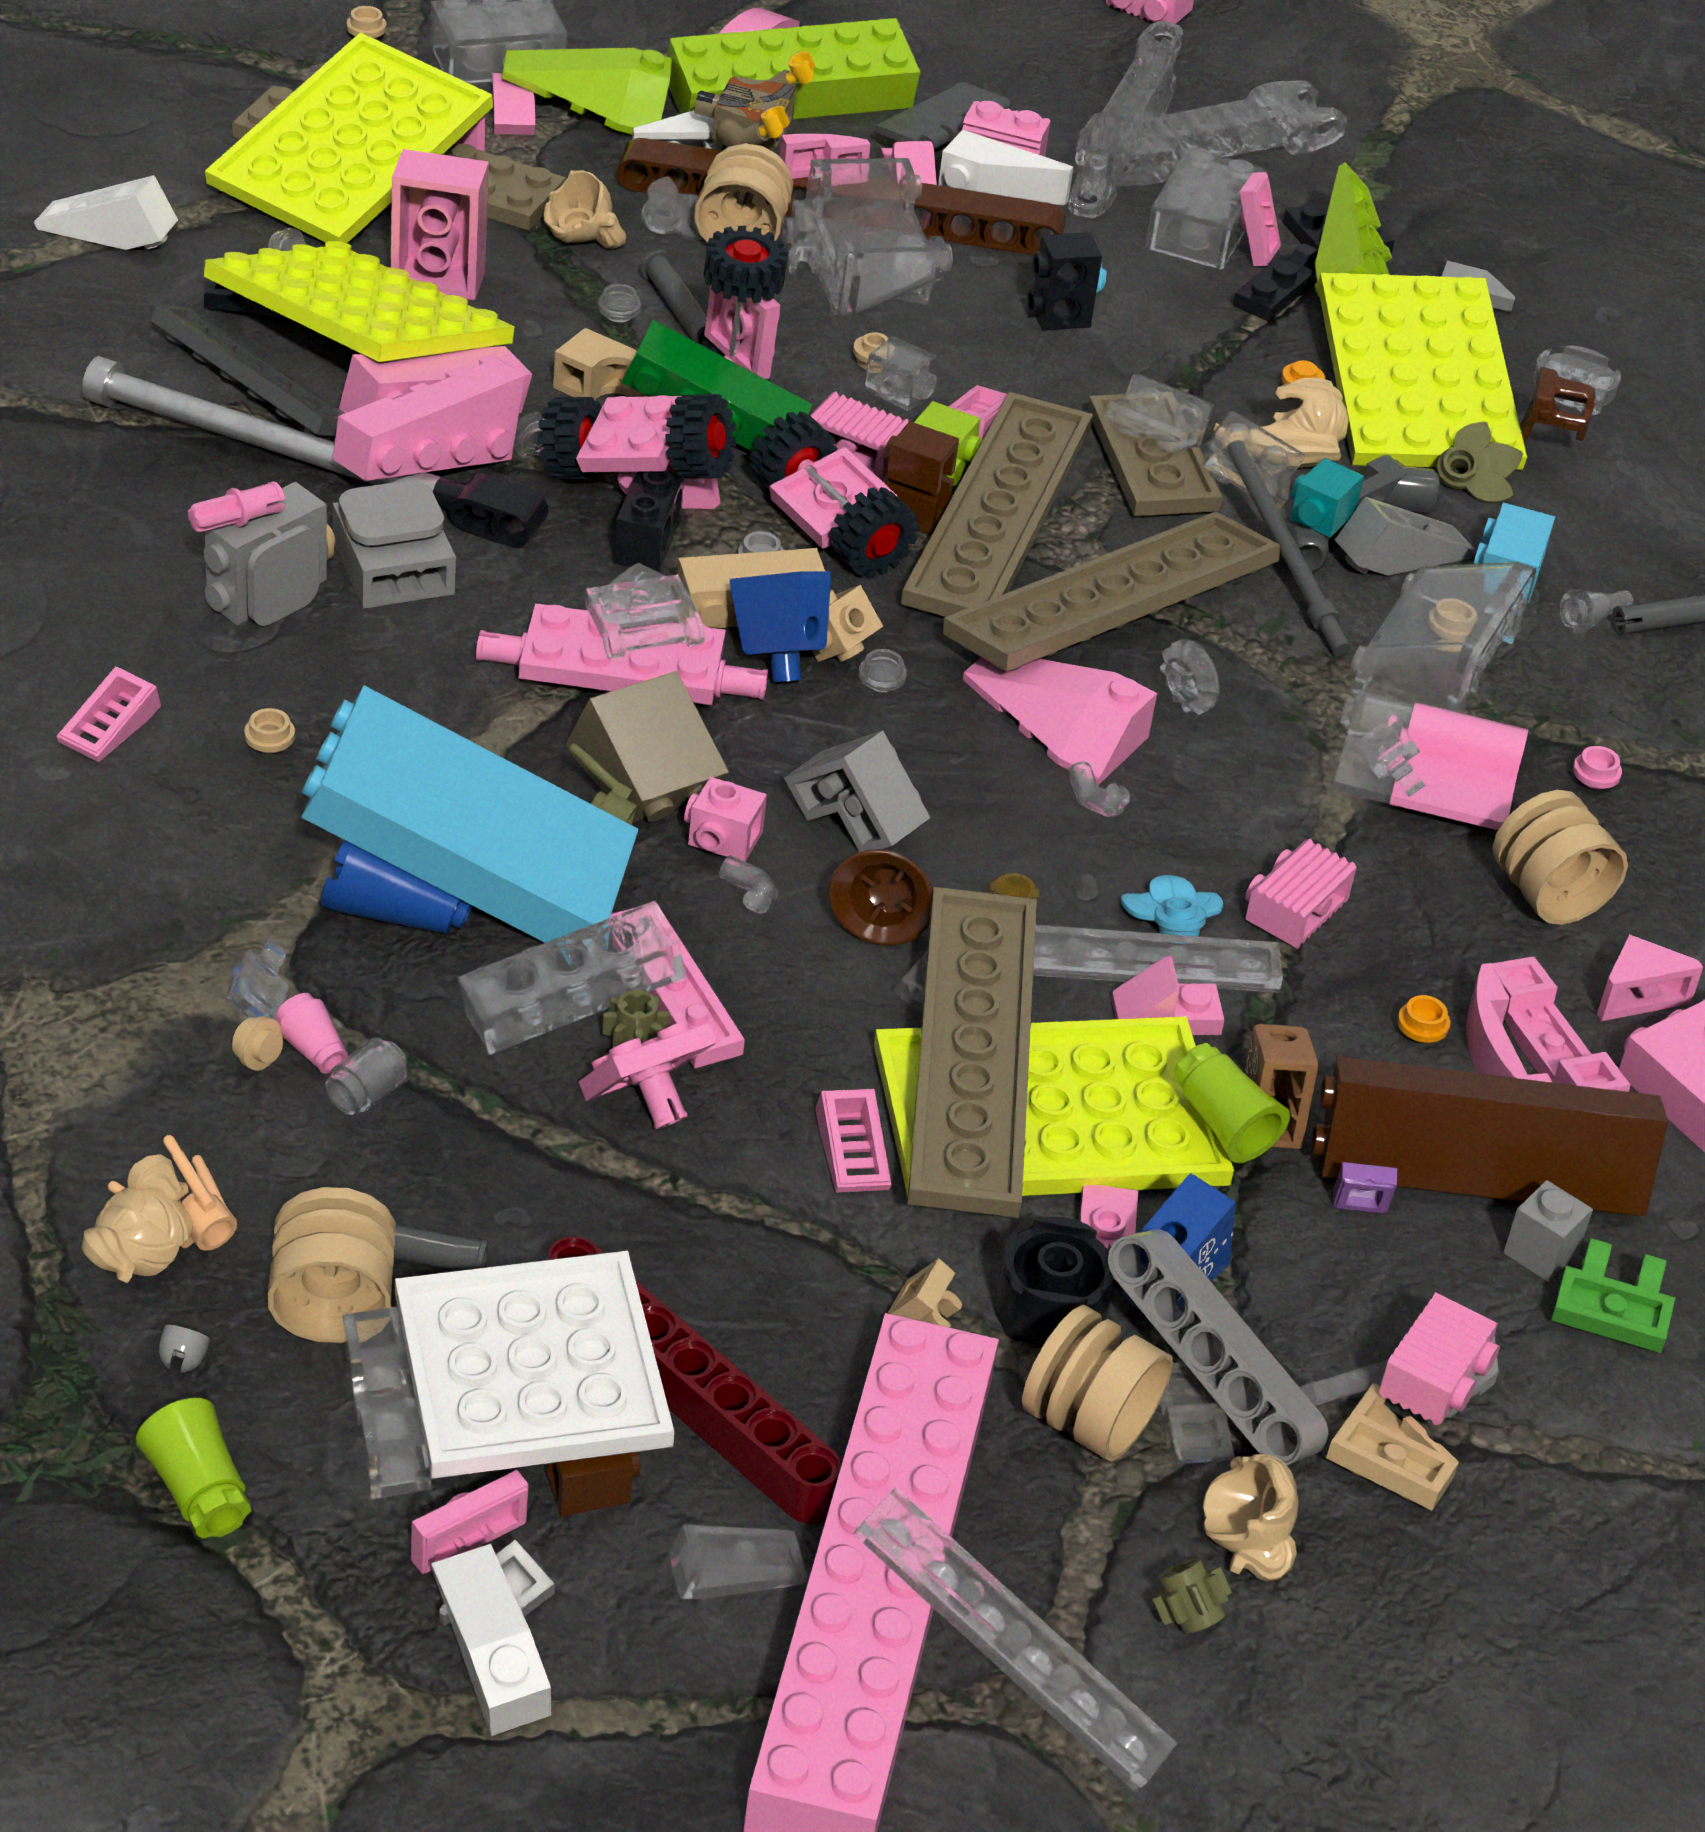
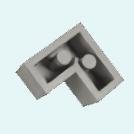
[784,730,930,852]

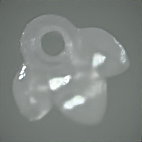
[640,177,705,241]

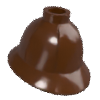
[828,849,933,946]

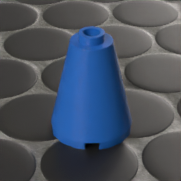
[321,840,473,934]

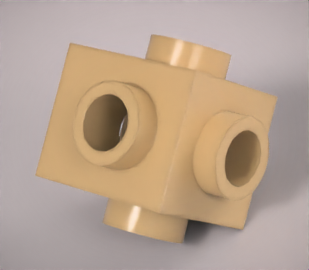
[812,585,883,662]

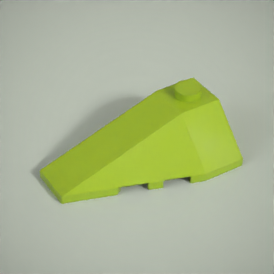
[501,48,672,135]
[1315,162,1393,297]

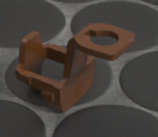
[1520,367,1596,445]

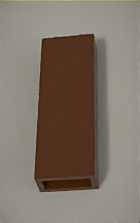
[1311,1056,1668,1217]

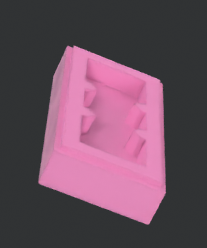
[1239,172,1281,266]
[1079,1185,1138,1283]
[411,1470,528,1574]

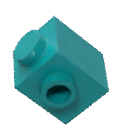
[1290,458,1364,537]

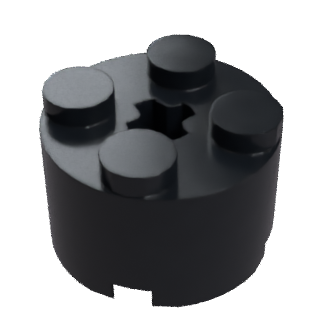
[995,1217,1115,1346]

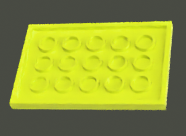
[205,32,493,243]
[204,241,515,362]
[1318,273,1527,470]
[874,1016,1234,1197]

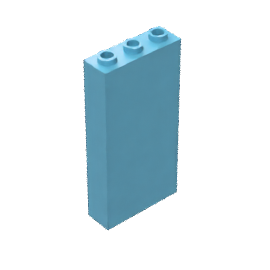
[301,685,638,962]

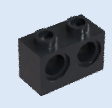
[1027,232,1102,331]
[613,470,684,573]

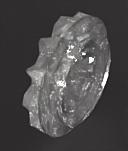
[1160,639,1220,715]

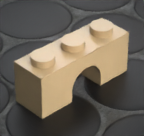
[553,328,648,400]

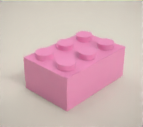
[391,149,489,300]

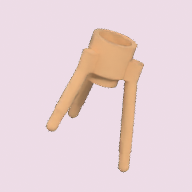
[108,1135,237,1251]

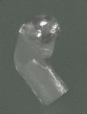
[1068,761,1130,818]
[719,855,778,914]

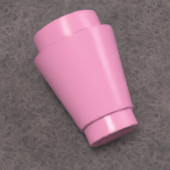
[275,993,348,1074]

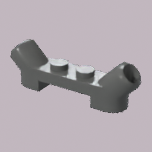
[1280,455,1440,572]

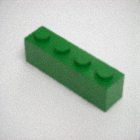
[621,320,813,451]

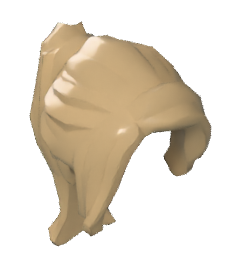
[1208,377,1349,469]

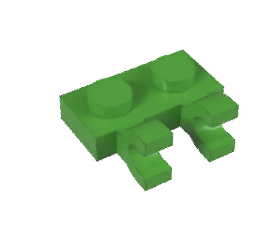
[1551,1238,1675,1353]

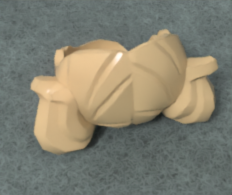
[544,170,626,249]
[82,1154,192,1283]
[1202,1454,1298,1581]

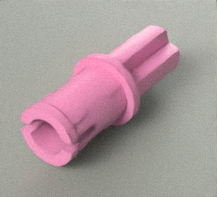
[188,481,285,532]

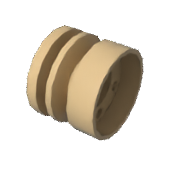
[695,143,794,243]
[1492,790,1628,925]
[268,1187,396,1343]
[1022,1304,1173,1462]

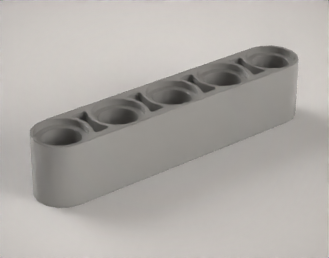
[1108,1229,1328,1465]

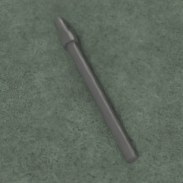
[1227,440,1351,656]

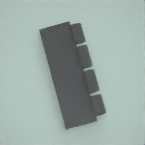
[875,82,1010,150]

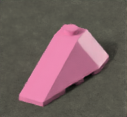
[963,657,1157,785]

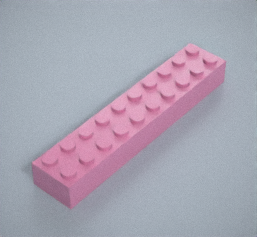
[743,1313,999,1832]

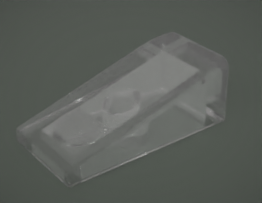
[669,1524,808,1599]

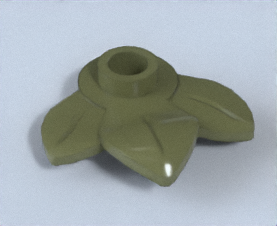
[1437,422,1523,503]

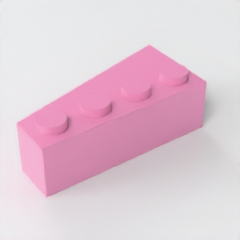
[339,346,532,413]
[332,354,525,481]

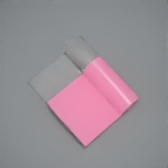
[1332,689,1529,830]

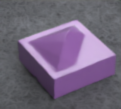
[1333,1162,1397,1214]

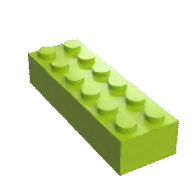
[667,18,920,119]

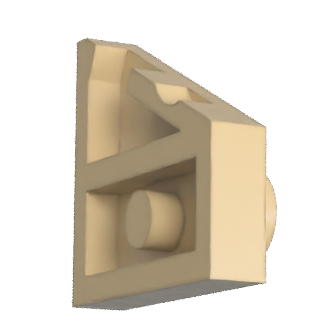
[1326,1383,1459,1511]

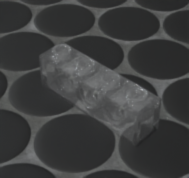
[458,901,686,1055]

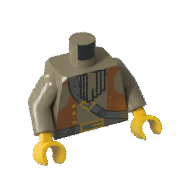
[694,51,815,153]

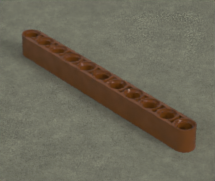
[616,138,1066,256]

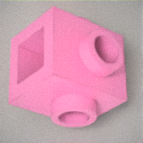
[684,777,767,863]

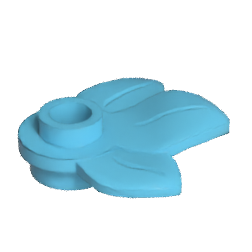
[1121,875,1223,941]

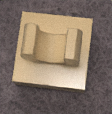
[887,1258,962,1328]

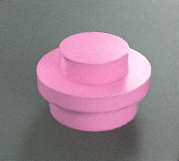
[1573,746,1622,790]

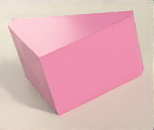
[1597,934,1703,1021]

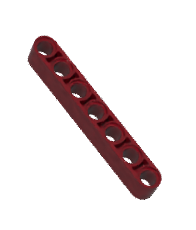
[548,1236,841,1524]

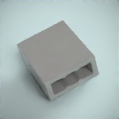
[332,480,456,609]
[204,482,327,626]

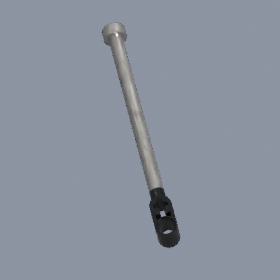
[82,356,549,548]

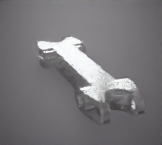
[1069,21,1183,219]
[1078,80,1347,186]

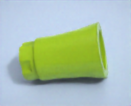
[1173,1043,1290,1163]
[136,1398,251,1539]

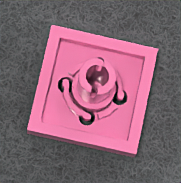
[578,1021,717,1130]

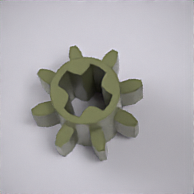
[602,990,670,1048]
[1152,1558,1232,1634]

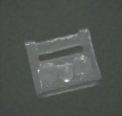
[585,574,705,659]

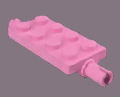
[476,603,768,705]

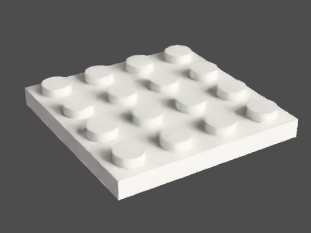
[395,1251,674,1479]

